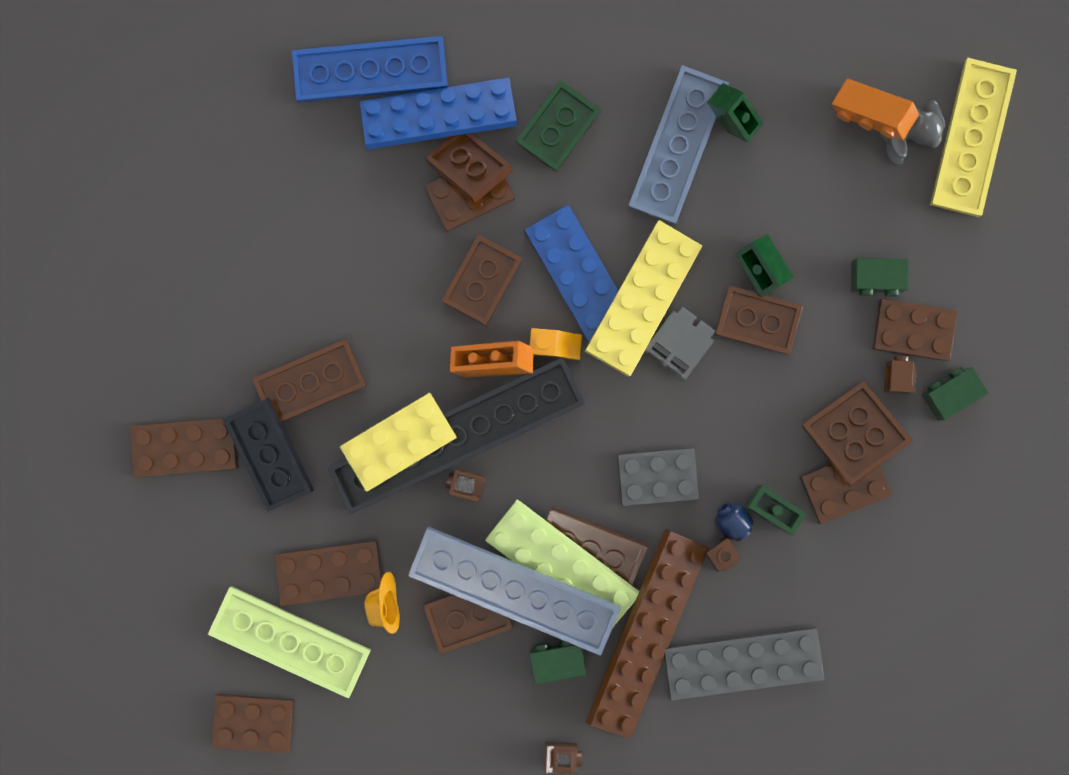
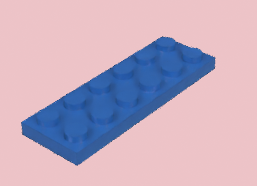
[292,36,448,103]
[360,77,517,150]
[525,205,618,362]

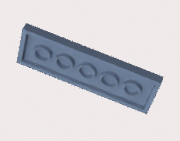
[628,65,729,225]

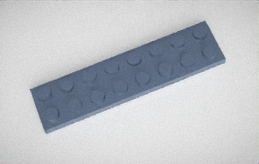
[408,527,621,656]

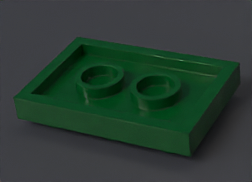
[515,80,601,172]

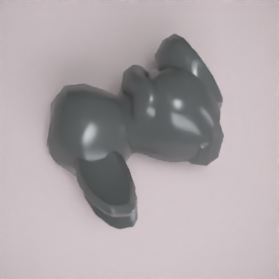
[879,100,945,165]

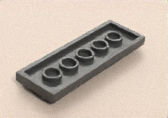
[665,628,825,701]

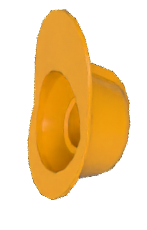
[364,572,400,634]

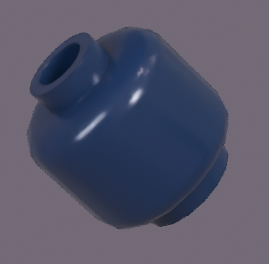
[715,502,753,541]

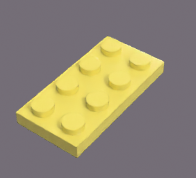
[340,393,457,492]

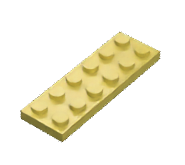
[930,58,1017,218]
[584,220,702,377]

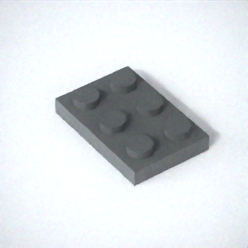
[618,448,699,506]

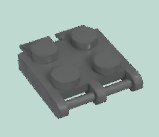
[644,307,715,382]

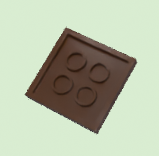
[802,381,913,487]

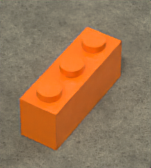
[832,78,919,140]
[450,341,534,378]

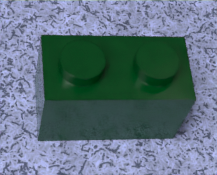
[707,83,764,142]
[735,234,794,297]
[851,258,908,297]
[922,366,989,421]
[745,485,807,535]
[530,640,587,685]

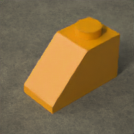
[530,328,582,360]

